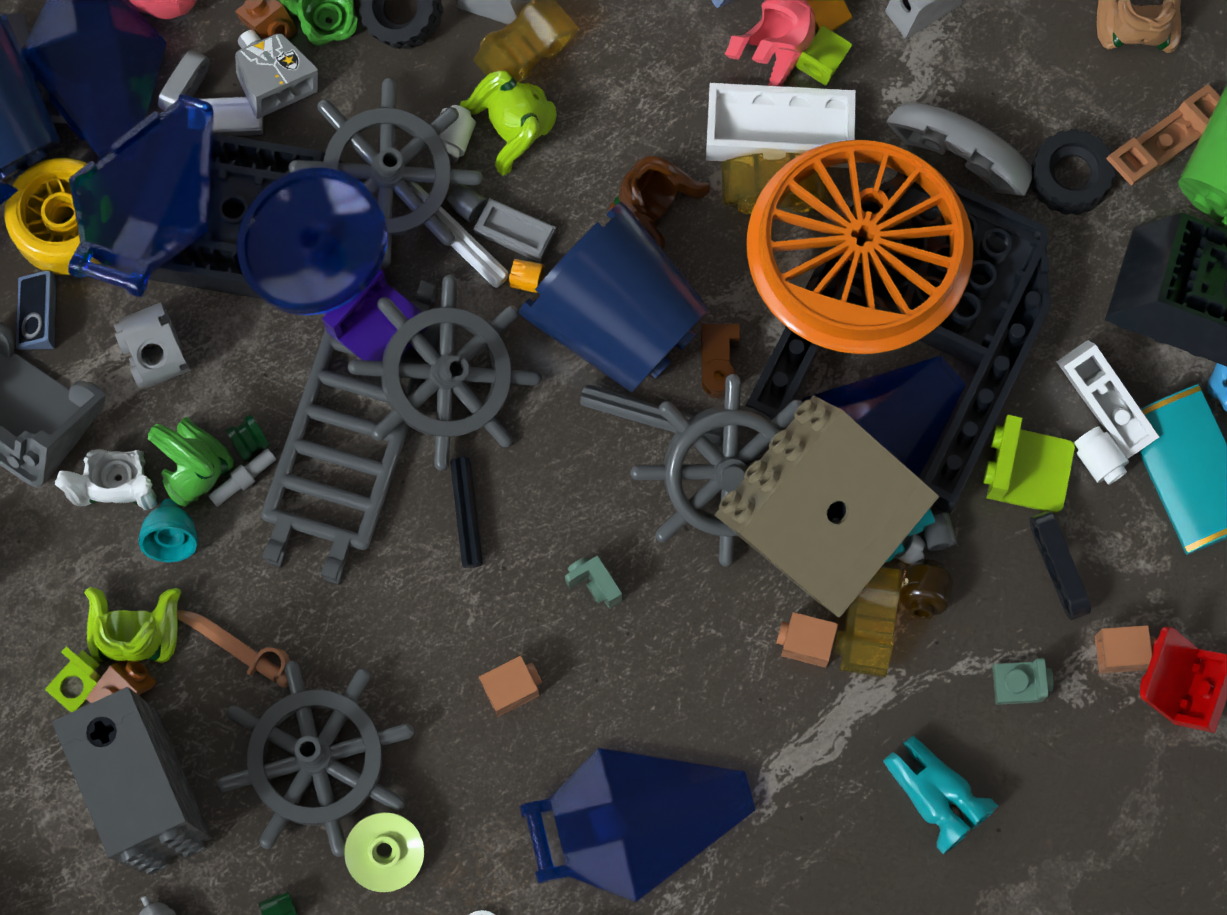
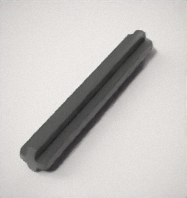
[580,385,724,444]

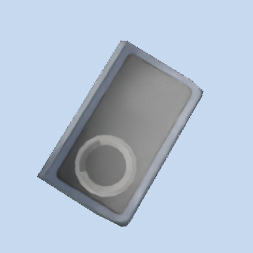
[16,271,57,350]

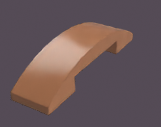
[1106,84,1220,186]

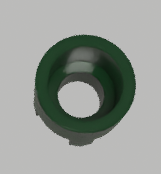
[258,892,298,915]

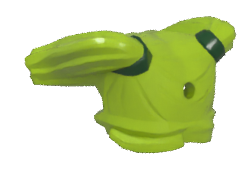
[459,70,557,176]
[85,587,181,663]

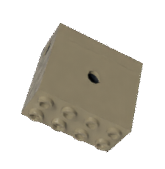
[714,395,939,618]

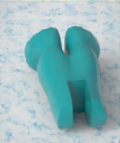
[883,735,999,855]

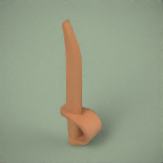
[177,610,290,688]

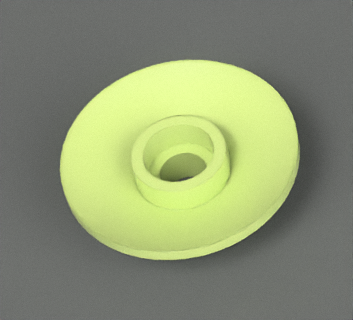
[344,812,424,892]

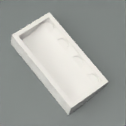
[706,83,856,168]

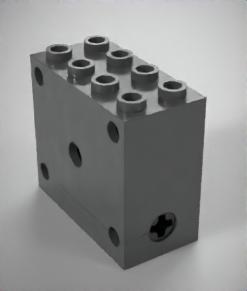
[52,687,213,875]

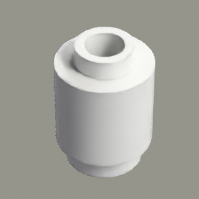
[439,105,476,163]
[1074,426,1129,485]

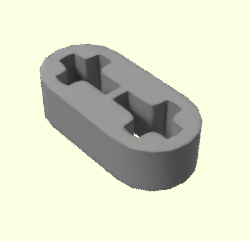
[158,49,210,116]

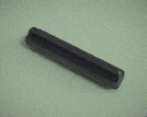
[450,457,483,568]

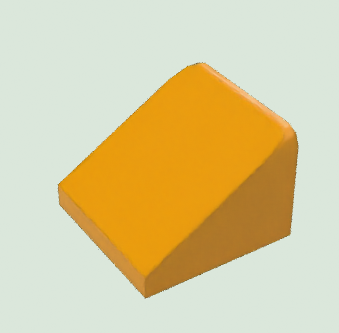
[806,0,852,31]

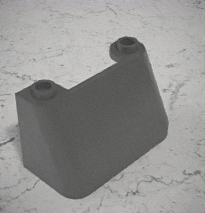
[0,322,106,487]

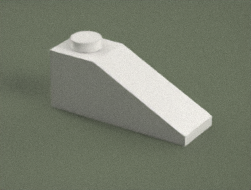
[1056,340,1159,459]

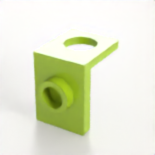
[796,26,852,86]
[45,646,102,712]

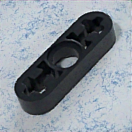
[1029,510,1091,620]

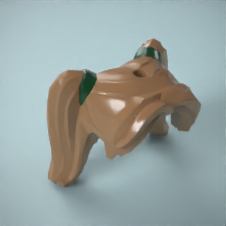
[1097,0,1181,53]

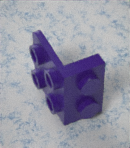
[322,262,429,361]

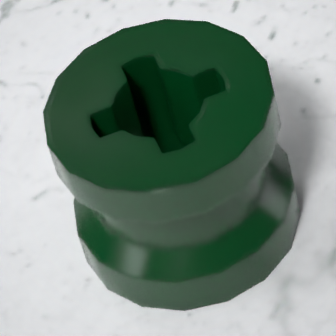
[225,414,270,462]

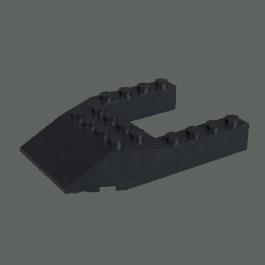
[746,172,1051,515]

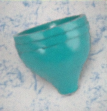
[138,498,198,563]

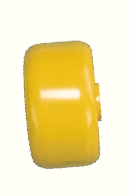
[4,158,123,276]

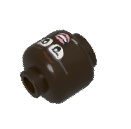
[900,559,953,619]

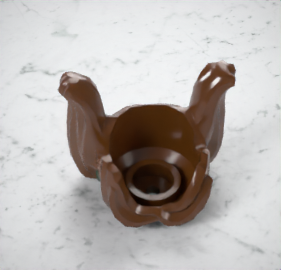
[608,156,710,250]

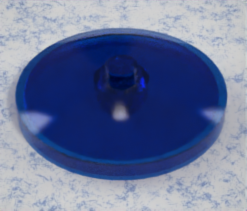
[237,168,387,315]

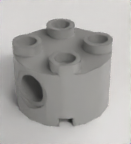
[114,302,191,388]

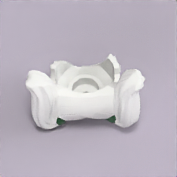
[55,449,157,510]

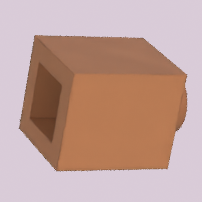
[776,612,838,668]
[1095,625,1156,674]
[479,656,542,717]

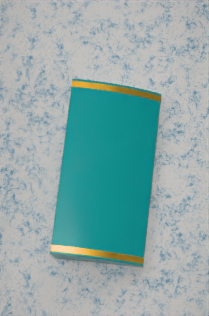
[1139,384,1227,555]

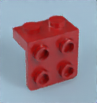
[1140,626,1227,733]

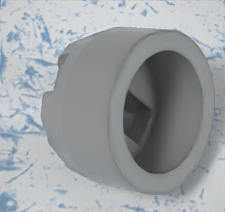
[895,534,927,564]

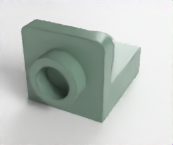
[565,555,622,609]
[992,658,1054,705]

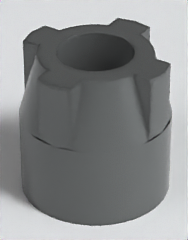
[447,184,487,223]
[923,513,957,552]

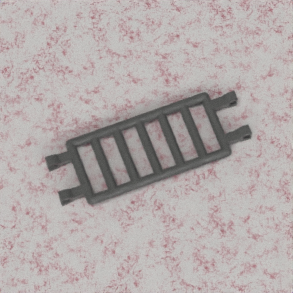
[261,264,440,585]

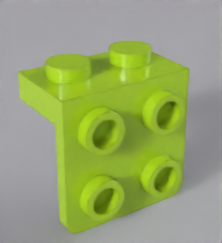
[983,415,1075,514]

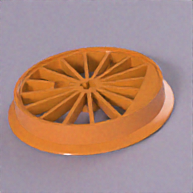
[747,140,973,354]

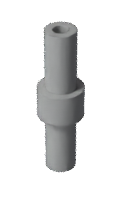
[208,448,277,507]

